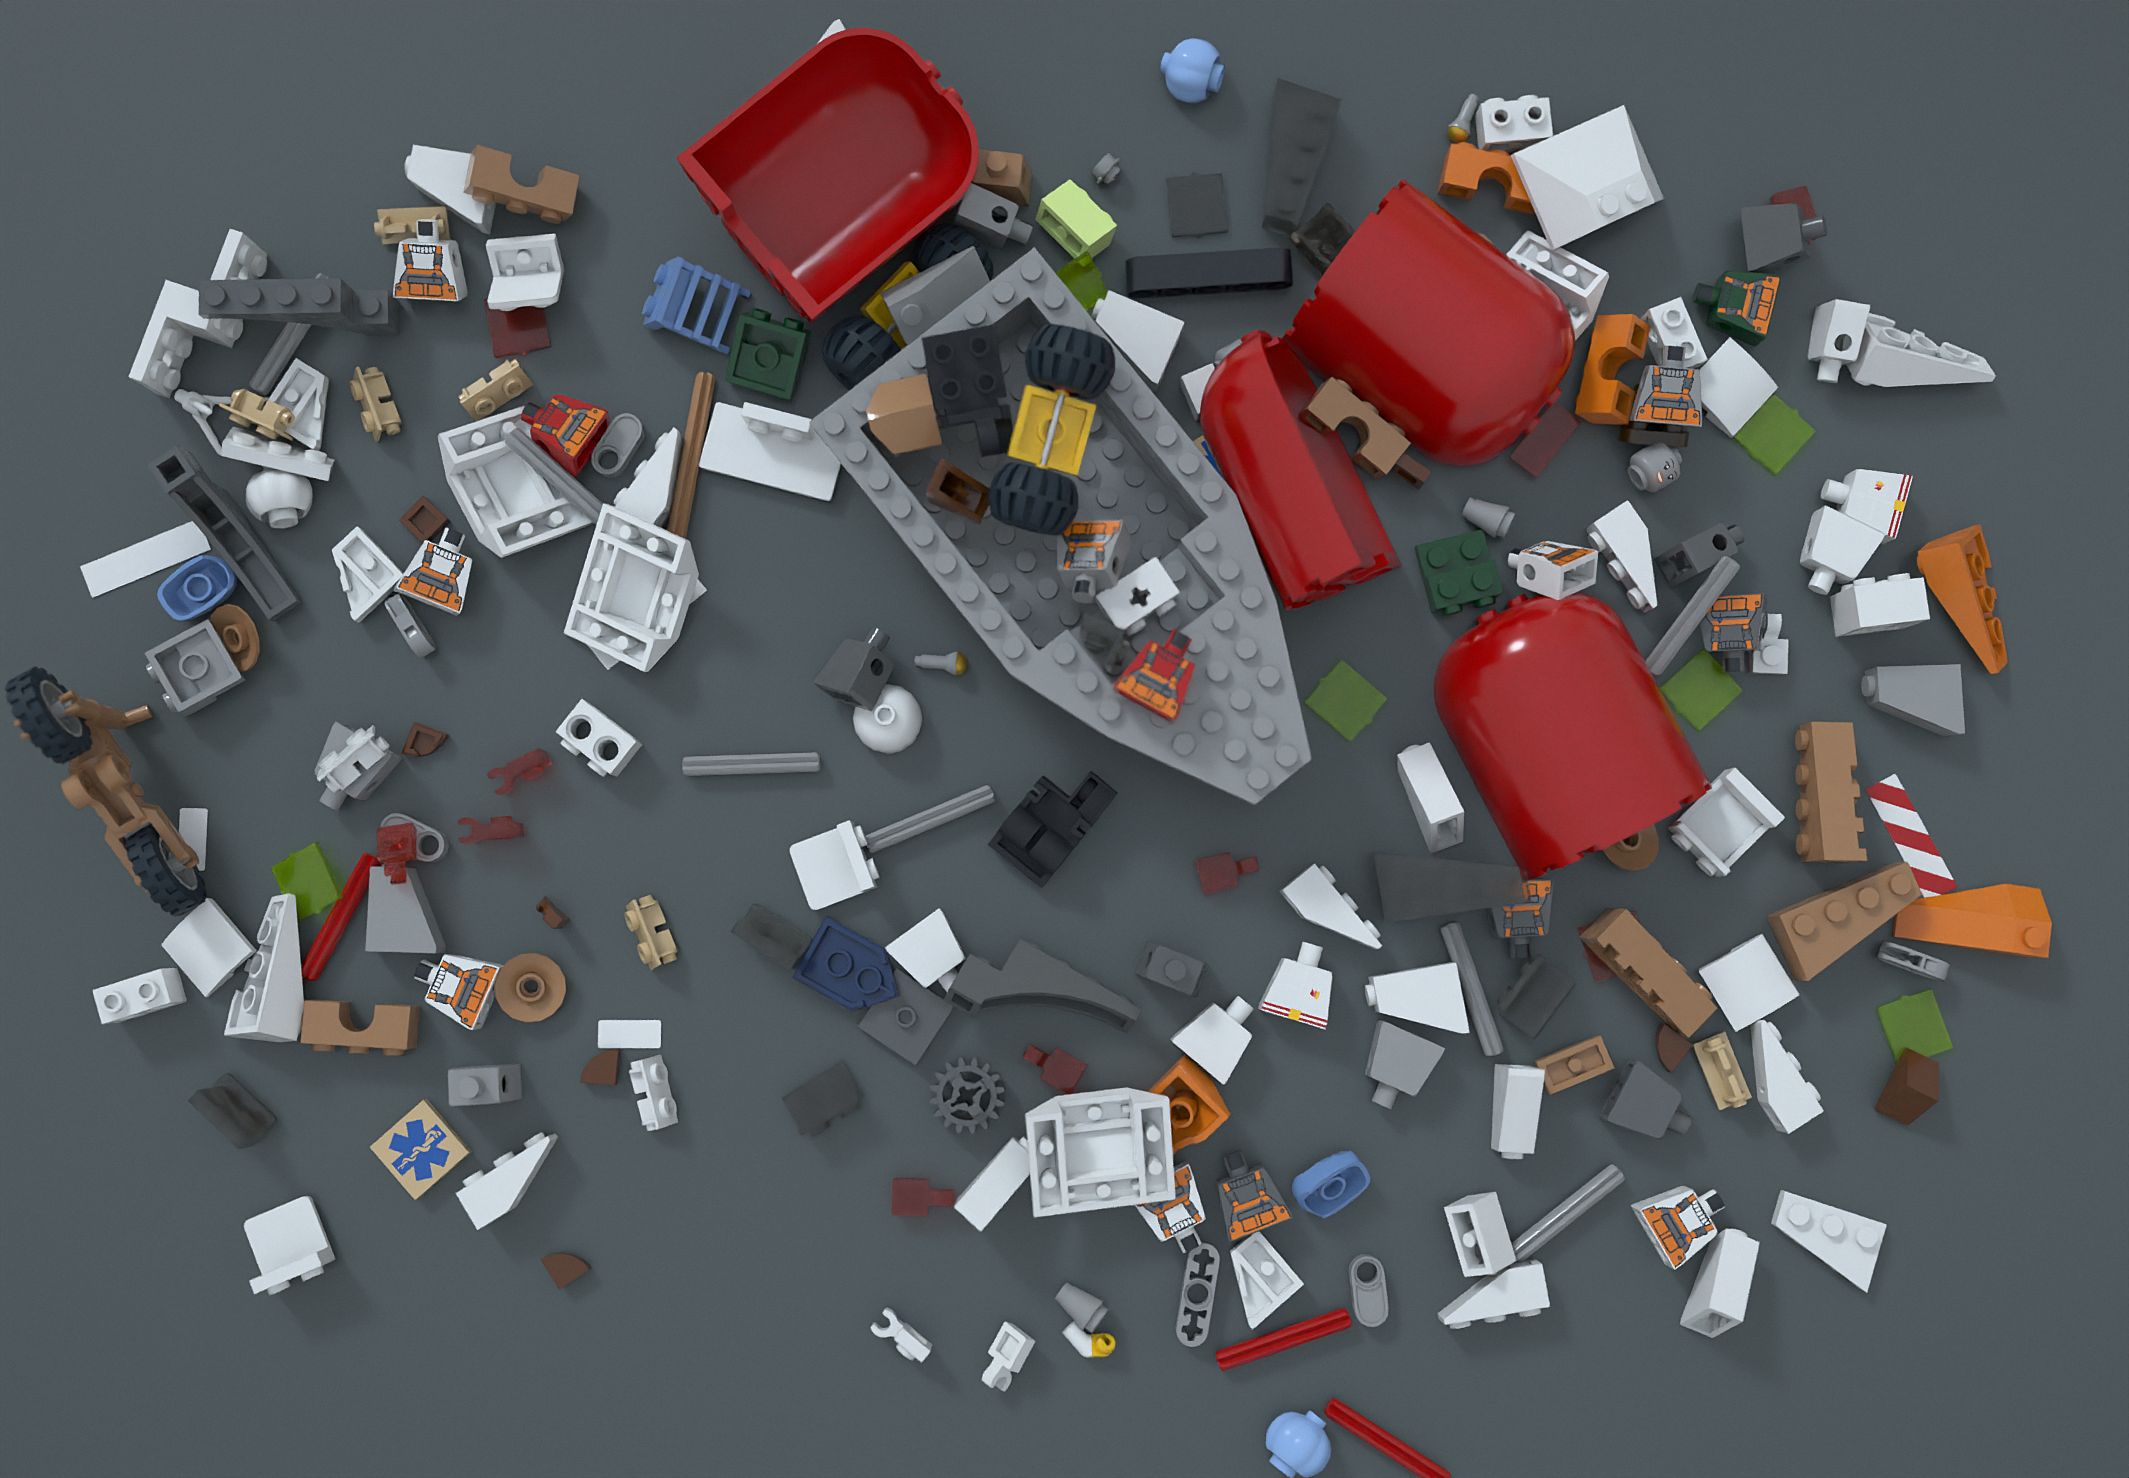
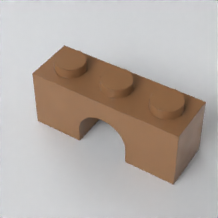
[463,145,580,224]
[1298,377,1411,480]
[301,999,420,1056]

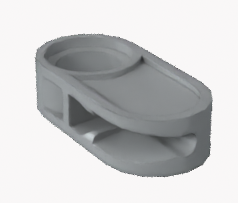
[591,413,645,478]
[384,593,436,659]
[379,813,449,862]
[1877,941,1950,982]
[1349,1254,1389,1327]

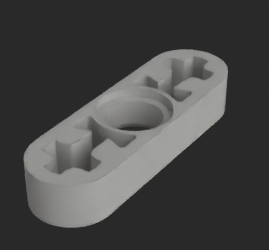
[1175,1241,1220,1347]

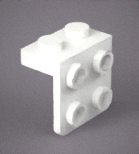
[486,233,564,311]
[790,820,880,910]
[244,1196,335,1295]

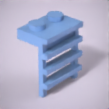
[642,256,751,355]

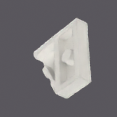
[261,358,329,451]

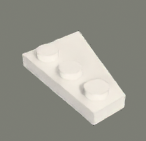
[220,426,334,481]
[1771,1190,1887,1293]

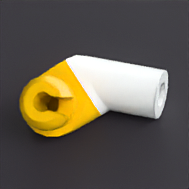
[1062,1321,1116,1357]

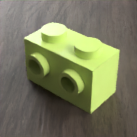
[1035,179,1117,266]

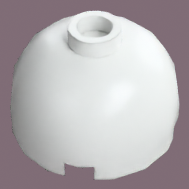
[853,684,923,754]

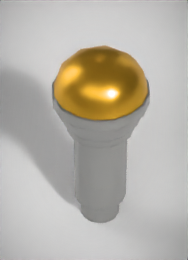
[1447,94,1479,143]
[914,651,968,676]

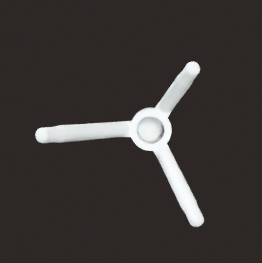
[175,389,270,455]

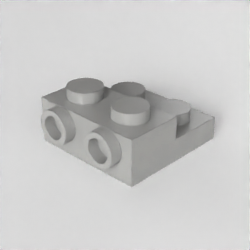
[144,619,245,717]

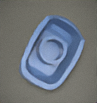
[157,555,238,622]
[1291,1150,1371,1218]

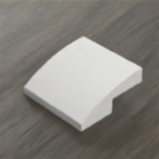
[1700,337,1778,438]
[161,898,257,997]
[1699,933,1799,1032]

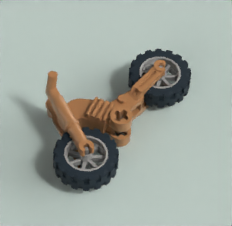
[5,666,207,917]

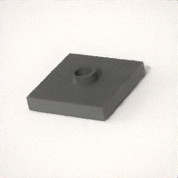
[857,968,954,1066]

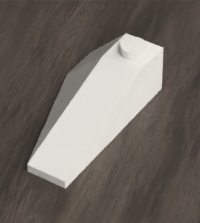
[1846,313,1996,387]
[224,893,304,1042]

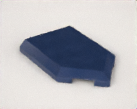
[792,916,899,1011]

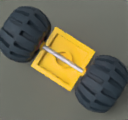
[822,223,994,391]
[988,324,1116,536]

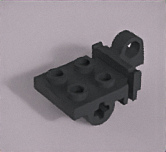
[921,324,1013,458]
[988,771,1118,888]

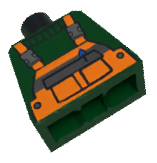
[1692,271,1781,347]

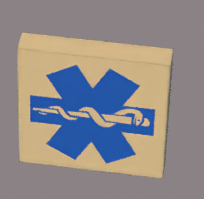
[370,1099,472,1200]

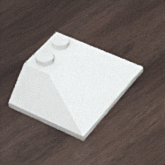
[1511,105,1664,251]
[1506,230,1609,341]
[438,405,594,558]
[564,503,699,672]
[1025,1088,1176,1217]

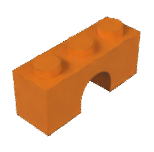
[1437,142,1536,215]
[1575,314,1651,424]

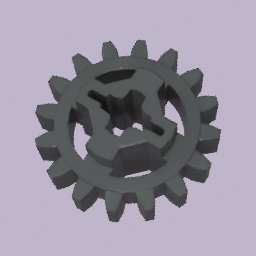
[929,1057,1005,1134]

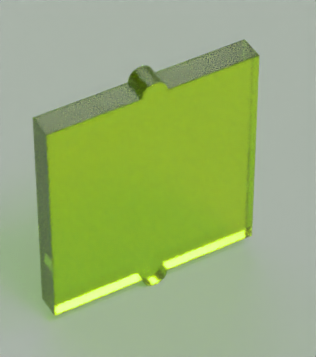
[1055,251,1108,310]
[1732,394,1815,475]
[1660,649,1743,731]
[1305,660,1387,742]
[271,842,343,922]
[1876,989,1953,1065]

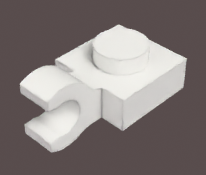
[1749,614,1788,675]
[871,1308,932,1363]
[982,1321,1035,1391]

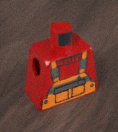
[521,394,610,477]
[1113,630,1195,724]

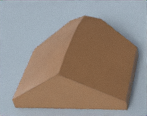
[867,374,942,455]

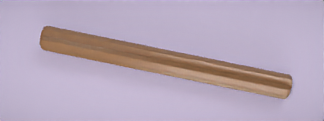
[667,372,716,539]

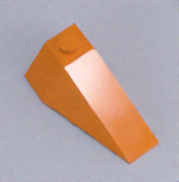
[1917,524,2008,674]
[1892,884,2052,958]
[1148,1053,1230,1154]

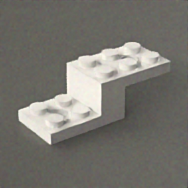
[129,229,268,398]

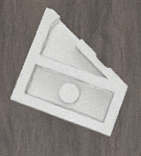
[332,526,404,623]
[1230,1231,1304,1329]

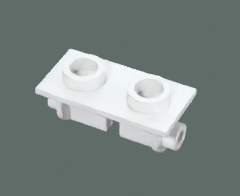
[317,725,390,793]
[629,1054,678,1131]

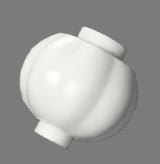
[246,466,313,528]

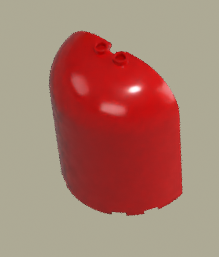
[676,28,979,323]
[1282,179,1575,467]
[1200,330,1402,611]
[1434,592,1712,880]

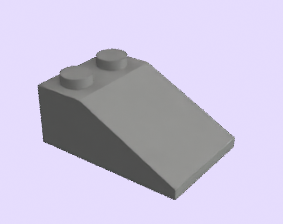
[880,246,990,347]

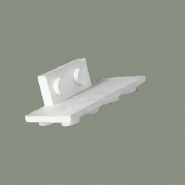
[699,402,841,502]

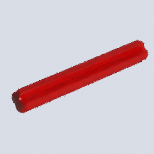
[301,853,381,981]
[1215,1308,1352,1371]
[1324,1398,1451,1478]

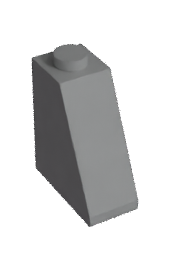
[1861,664,1965,737]
[365,860,446,953]

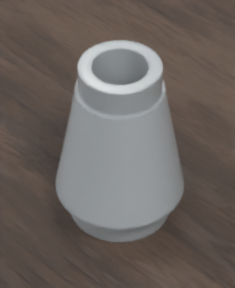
[1462,497,1516,539]
[1055,1282,1109,1333]

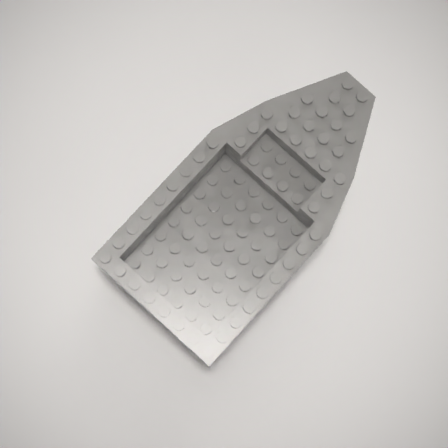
[809,247,1311,805]

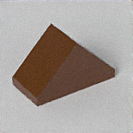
[926,459,989,524]
[1875,1047,1939,1126]

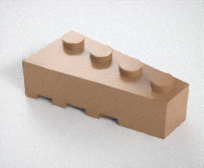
[1795,722,1867,863]
[1766,862,1922,981]
[1578,908,1717,1038]

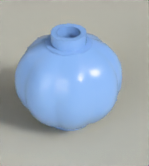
[1160,38,1225,103]
[1266,1410,1331,1478]

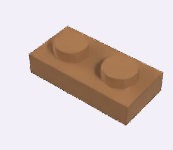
[1533,1035,1614,1095]

